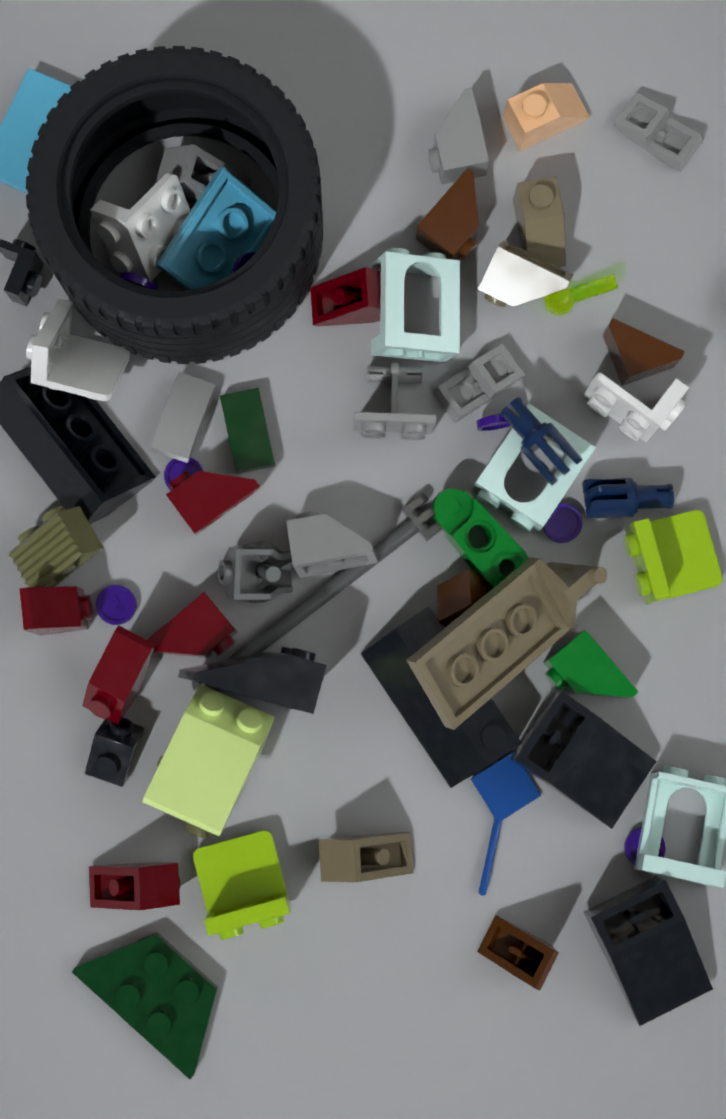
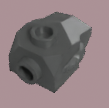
[218,541,293,603]

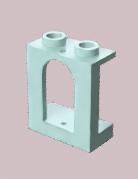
[371,248,460,362]
[473,404,596,532]
[634,766,726,888]

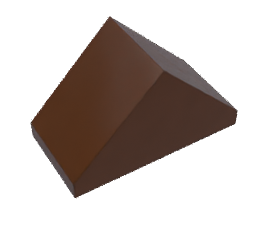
[602,318,685,386]
[477,915,559,991]

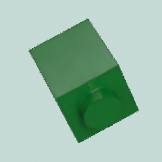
[543,630,638,698]

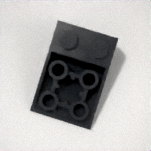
[511,691,657,829]
[584,876,713,1026]

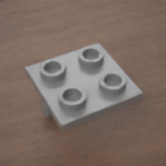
[353,363,436,440]

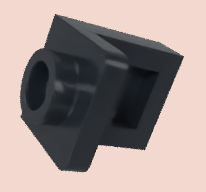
[0,239,44,306]
[85,718,144,787]

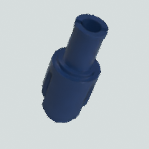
[500,397,583,486]
[582,478,674,519]

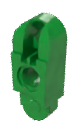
[432,488,529,588]

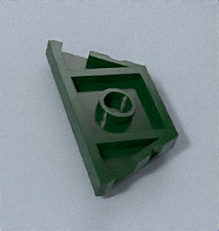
[72,932,218,1079]

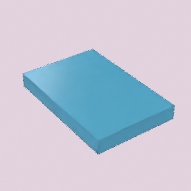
[0,68,71,194]
[155,167,277,290]

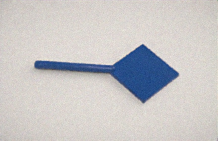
[471,752,541,896]

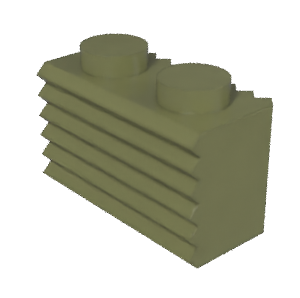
[9,506,104,587]

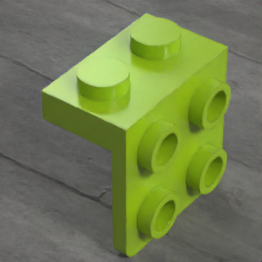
[624,510,723,605]
[193,830,291,940]

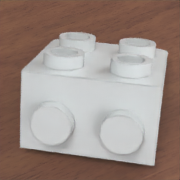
[90,173,190,281]
[26,299,130,401]
[584,373,689,443]

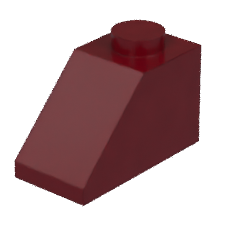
[310,267,381,327]
[166,471,260,535]
[19,586,93,636]
[147,592,238,658]
[82,625,155,724]
[89,862,180,911]

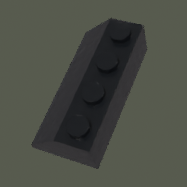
[0,367,156,524]
[361,606,522,788]

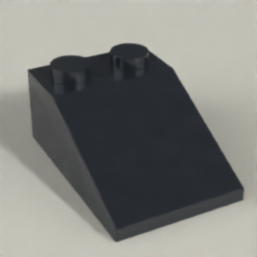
[178,647,327,714]

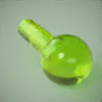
[544,274,618,316]

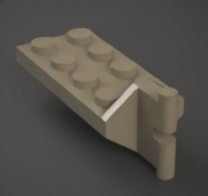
[407,557,607,730]

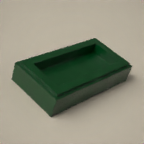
[220,387,275,474]

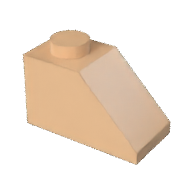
[503,83,589,151]

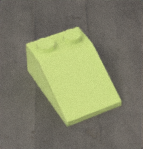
[142,684,275,837]

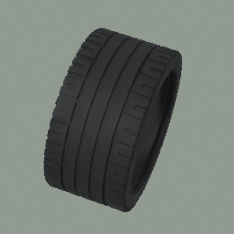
[25,46,323,364]

